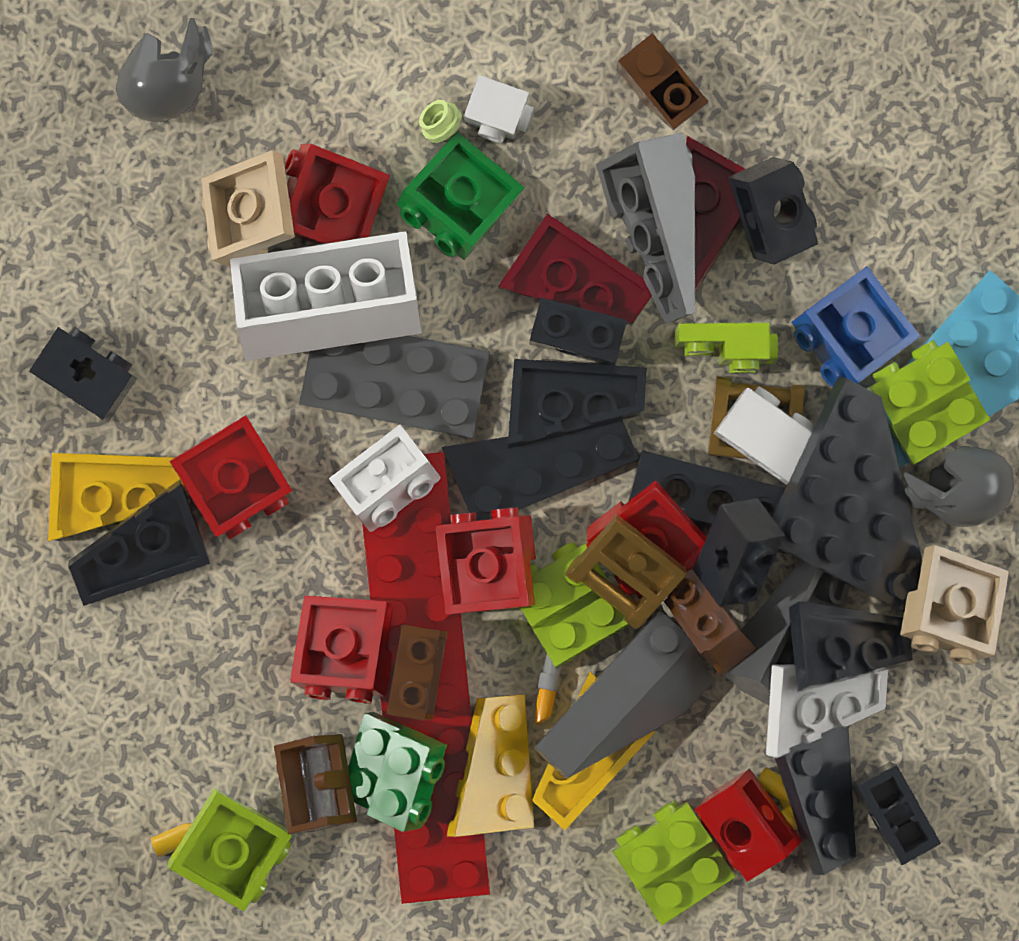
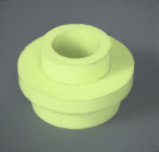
[419,100,462,143]

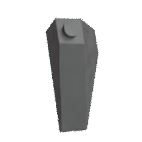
[596,133,695,324]
[724,561,850,706]
[533,610,714,779]

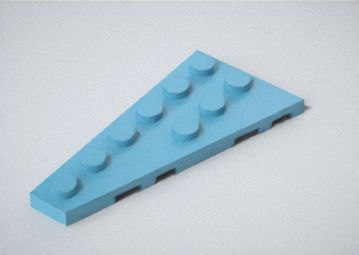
[889,270,1019,468]

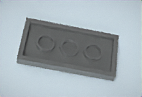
[299,336,490,439]

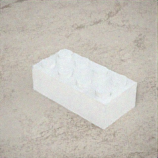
[230,231,422,361]

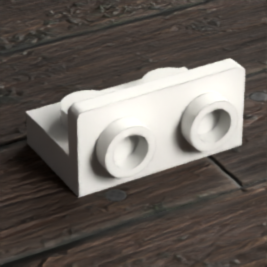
[329,425,441,532]

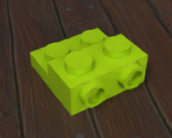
[674,323,778,374]
[867,339,990,466]
[520,542,630,669]
[166,788,292,912]
[612,800,736,926]

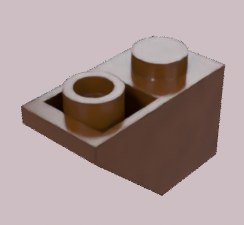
[616,33,709,131]

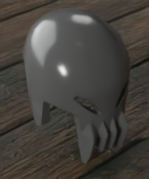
[116,18,213,122]
[903,446,1014,527]

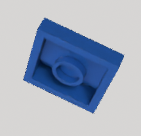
[791,266,920,387]

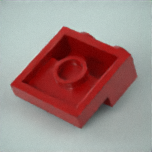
[284,143,390,245]
[169,415,293,540]
[586,481,707,599]
[435,507,536,615]
[290,595,393,704]

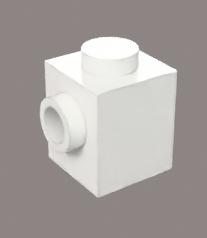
[464,75,534,143]

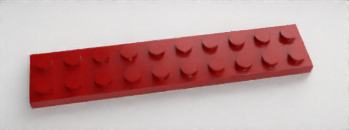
[362,452,490,904]

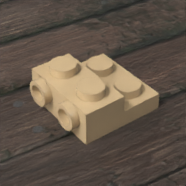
[201,150,294,268]
[900,545,1009,665]

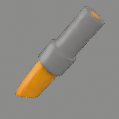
[534,654,562,725]

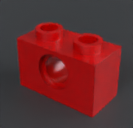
[694,768,802,882]

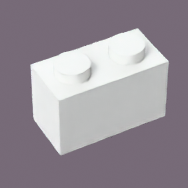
[713,387,815,485]

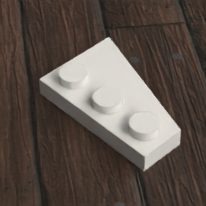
[766,664,888,758]

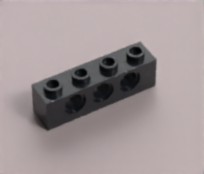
[627,450,789,555]

